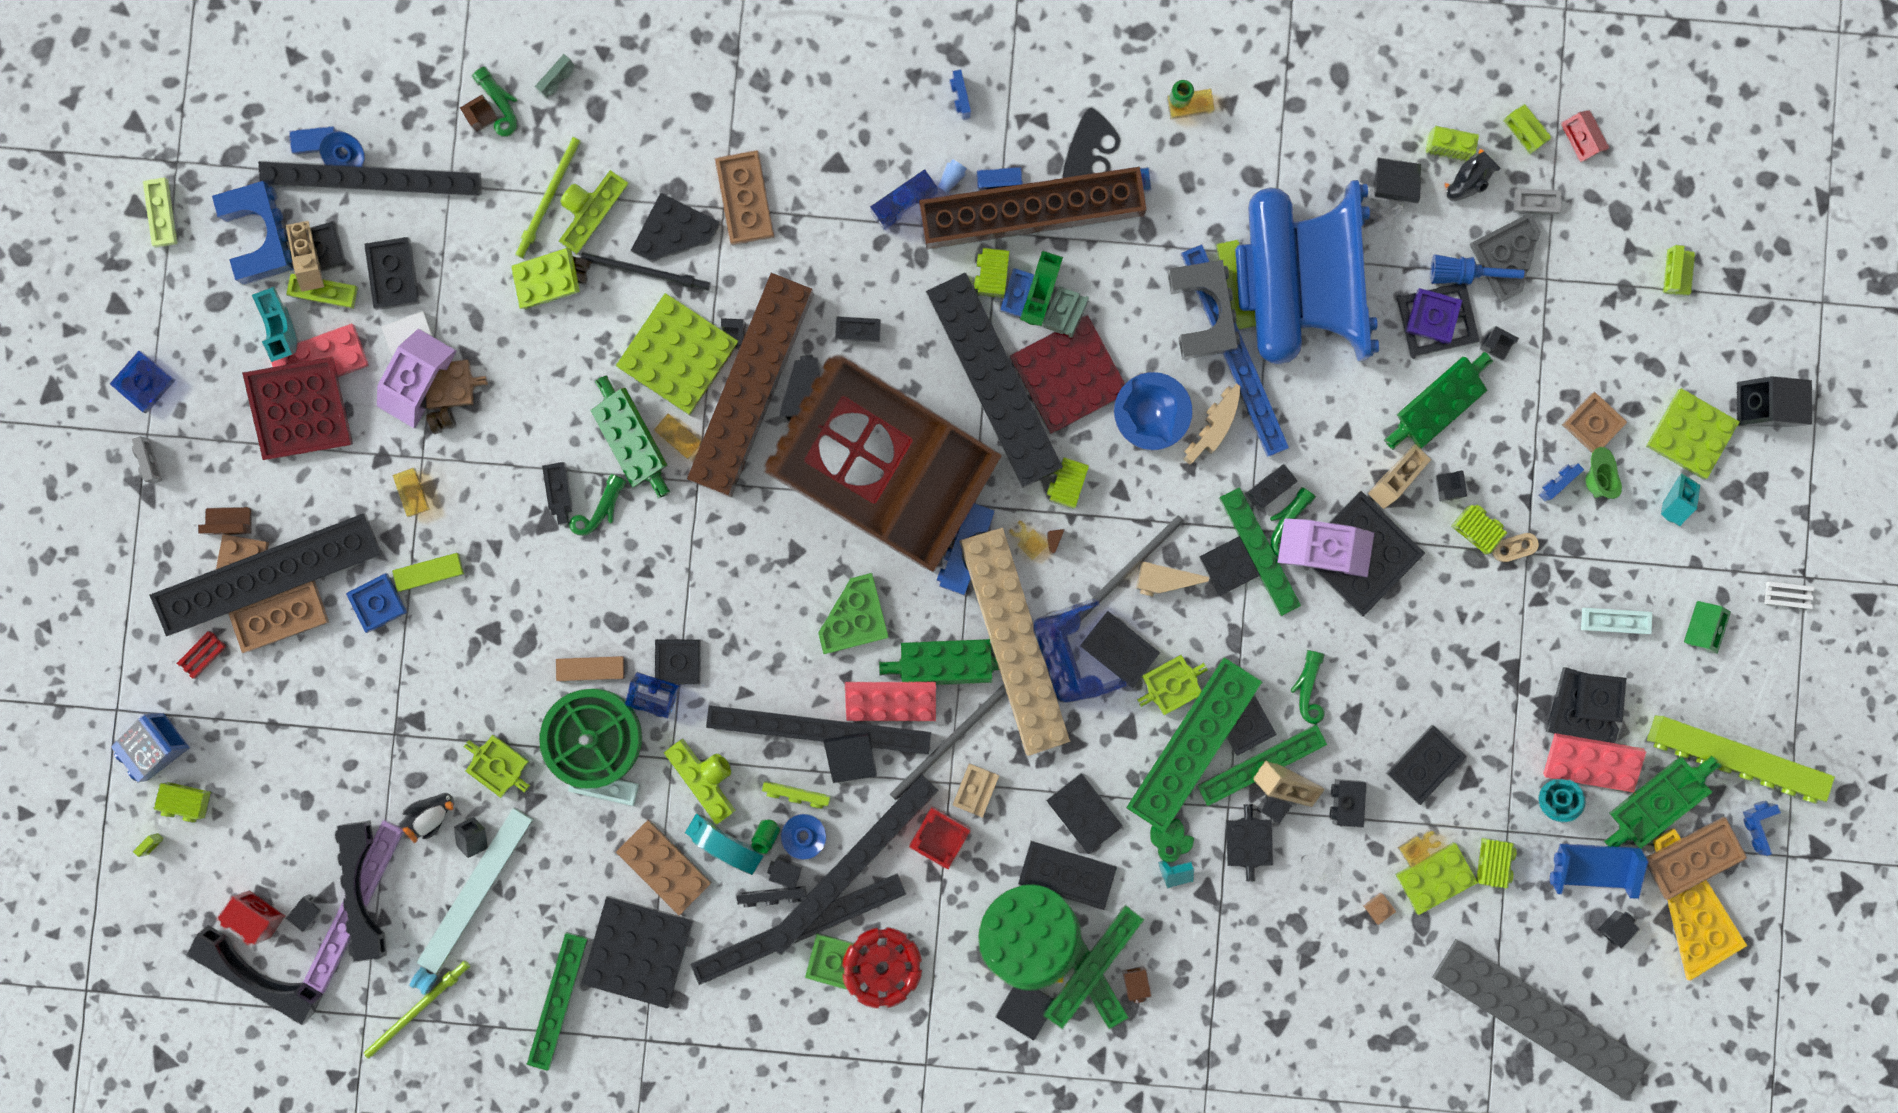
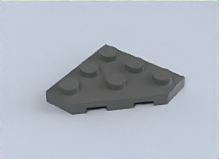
[1469,213,1541,303]

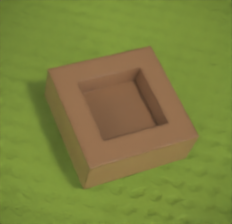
[1363,892,1396,925]

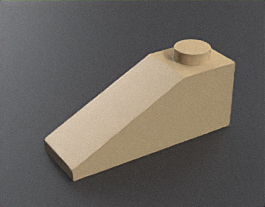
[1368,444,1431,509]
[1135,562,1209,597]
[1254,761,1325,807]

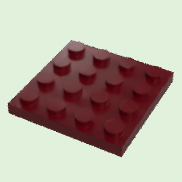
[1009,315,1125,434]
[242,357,353,460]

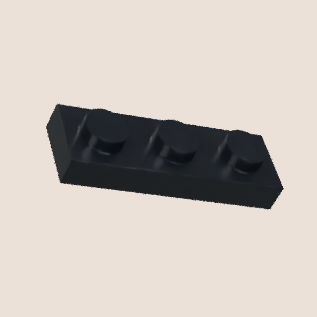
[736,886,807,908]

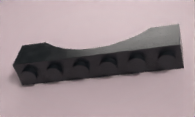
[335,820,387,962]
[186,925,323,1025]

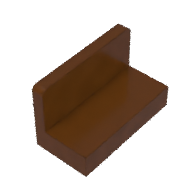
[198,507,251,535]

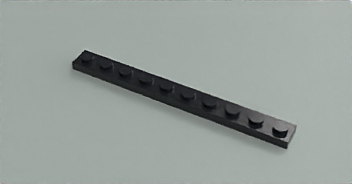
[258,161,482,196]
[706,705,931,755]
[765,775,939,956]
[690,873,907,985]

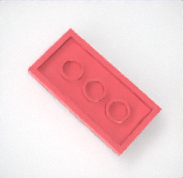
[271,323,369,377]
[845,682,936,721]
[1543,733,1646,793]

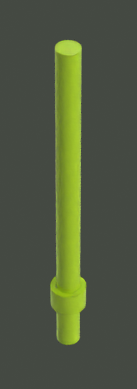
[515,137,580,259]
[363,960,470,1059]

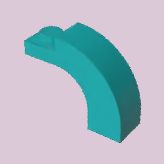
[252,286,297,362]
[685,813,764,875]

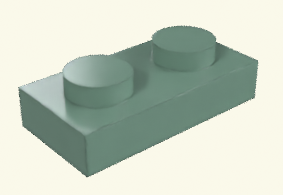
[535,54,575,98]

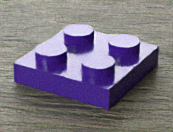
[1406,288,1462,344]

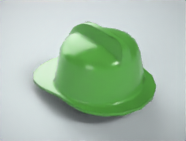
[1585,447,1622,499]

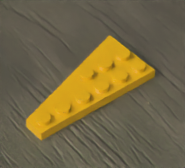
[1653,828,1747,981]

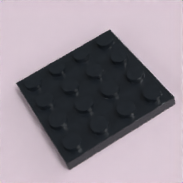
[1311,491,1425,617]
[581,896,694,1009]

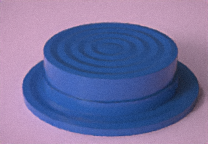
[1114,372,1192,450]

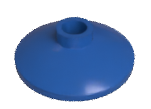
[320,131,365,166]
[781,814,826,859]

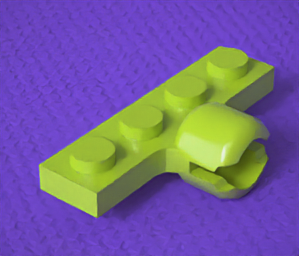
[558,170,629,255]
[664,739,736,825]

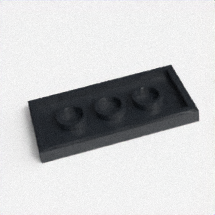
[1018,840,1117,910]

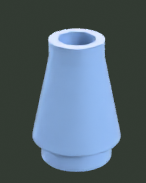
[937,159,967,194]

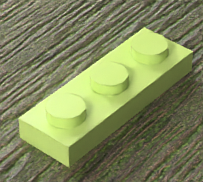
[143,177,177,248]

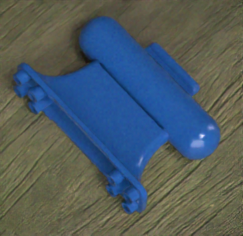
[1235,180,1379,364]

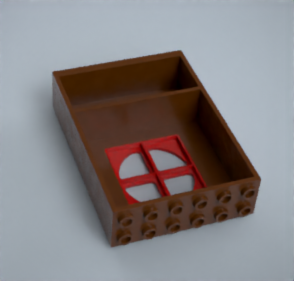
[764,355,1002,572]

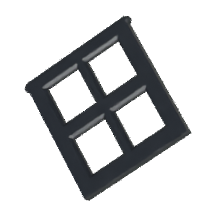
[1396,283,1480,359]

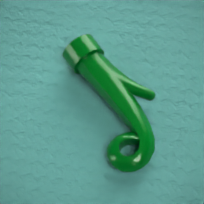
[472,66,518,137]
[569,473,627,536]
[1270,487,1316,557]
[1290,650,1325,724]

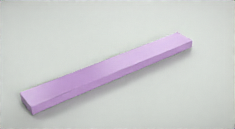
[303,820,404,993]

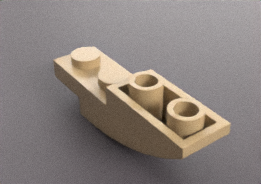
[1184,384,1240,464]

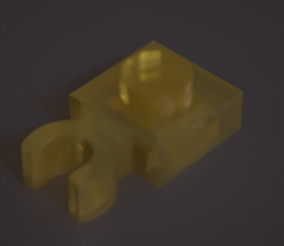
[1009,520,1048,560]
[1397,830,1441,867]

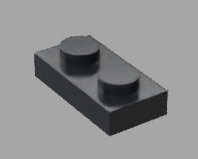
[835,316,881,342]

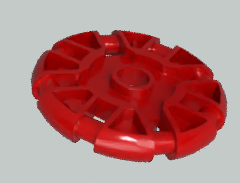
[842,927,922,1009]

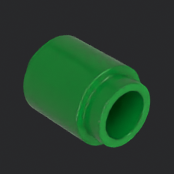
[1169,80,1194,108]
[751,819,780,854]

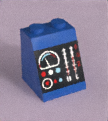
[111,713,190,783]

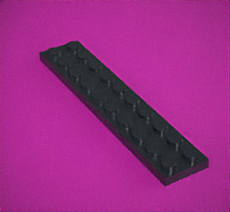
[926,272,1063,488]
[149,513,382,637]

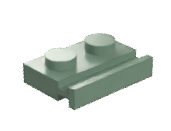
[1042,286,1089,338]

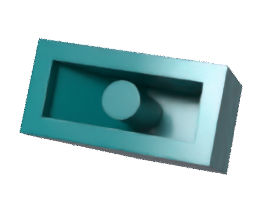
[1661,473,1701,526]

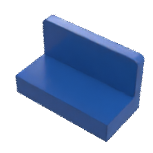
[977,167,1023,191]

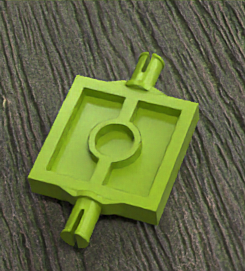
[1137,655,1208,715]
[464,735,530,798]

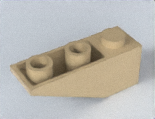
[286,221,324,291]

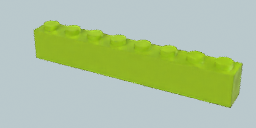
[1646,715,1835,804]

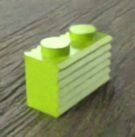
[1425,125,1479,162]
[974,248,1009,298]
[1047,457,1089,509]
[1451,505,1507,555]
[153,782,211,822]
[1476,838,1517,888]

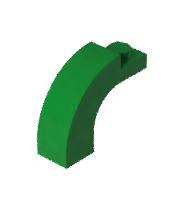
[1020,251,1063,326]

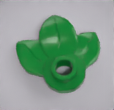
[1150,819,1194,863]

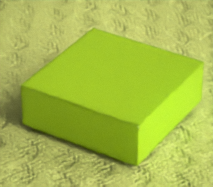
[133,833,164,857]

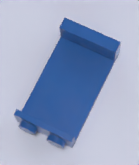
[1550,844,1648,899]

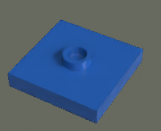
[346,573,408,633]

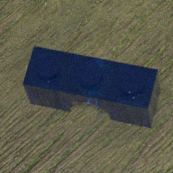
[870,169,938,231]

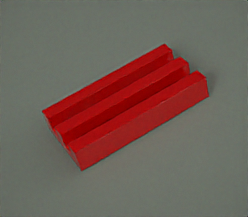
[177,631,227,679]

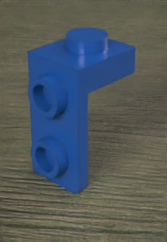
[1743,801,1781,856]

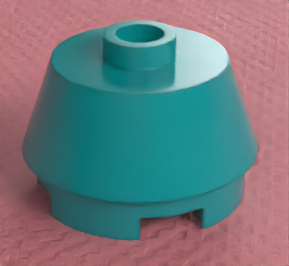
[1538,779,1586,822]

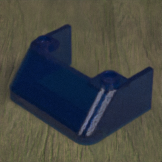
[1033,599,1127,703]

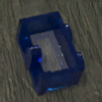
[625,672,679,719]

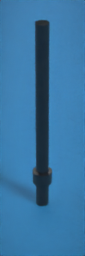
[581,252,711,291]

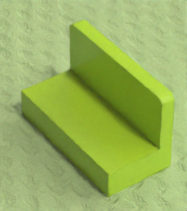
[1503,104,1551,154]
[1663,245,1695,296]

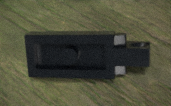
[542,462,572,526]

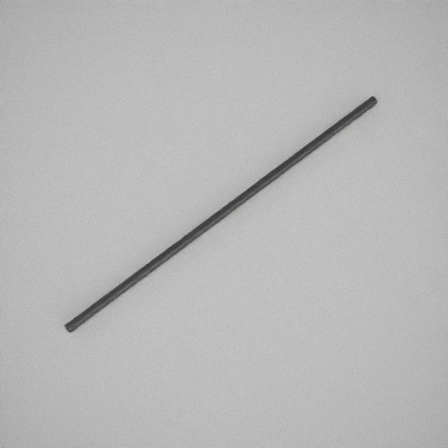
[890,515,1184,800]

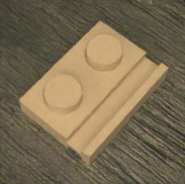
[952,763,999,818]

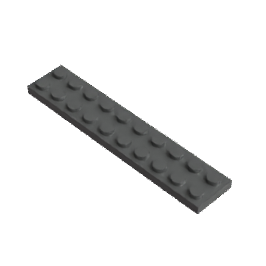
[1432,939,1651,1101]

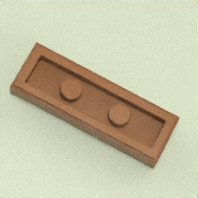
[556,656,625,681]

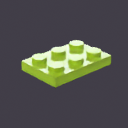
[511,248,580,309]
[1395,842,1478,915]

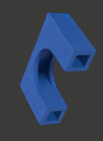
[212,181,294,285]

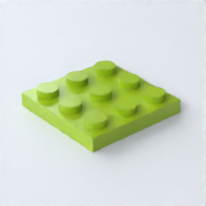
[1646,388,1740,480]

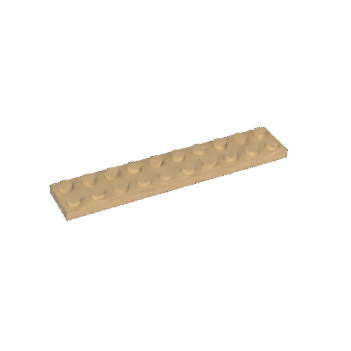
[959,527,1070,756]

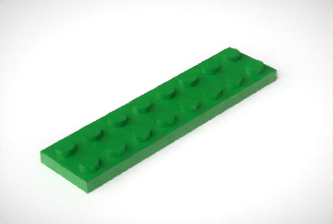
[1126,657,1262,833]

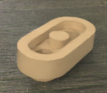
[1492,533,1539,562]

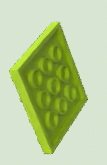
[615,293,738,415]

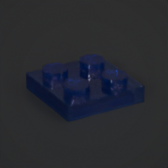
[110,351,175,413]

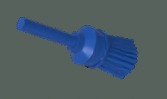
[1430,254,1524,285]

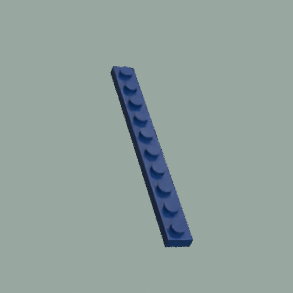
[1181,244,1289,457]

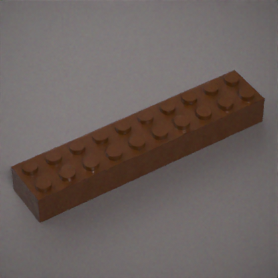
[919,166,1147,250]
[687,272,814,497]

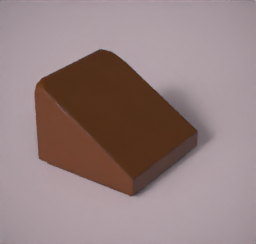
[1047,529,1065,554]

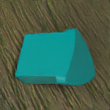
[1158,861,1194,889]

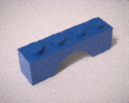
[936,503,995,595]

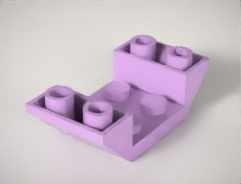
[377,329,457,428]
[1277,518,1374,577]

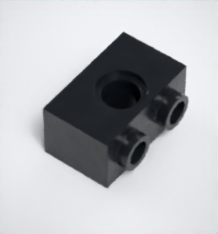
[1245,464,1298,511]
[1329,779,1367,828]

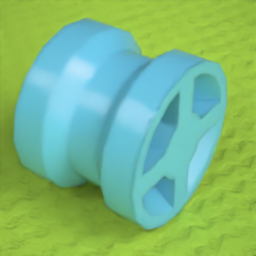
[409,967,438,996]

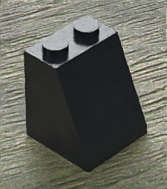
[780,355,822,422]
[1737,376,1812,427]

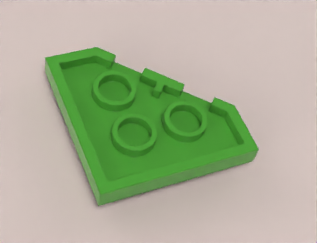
[818,573,889,654]

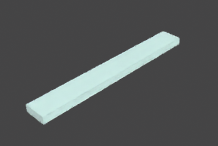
[416,808,534,974]

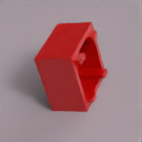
[909,806,971,870]
[217,890,286,945]

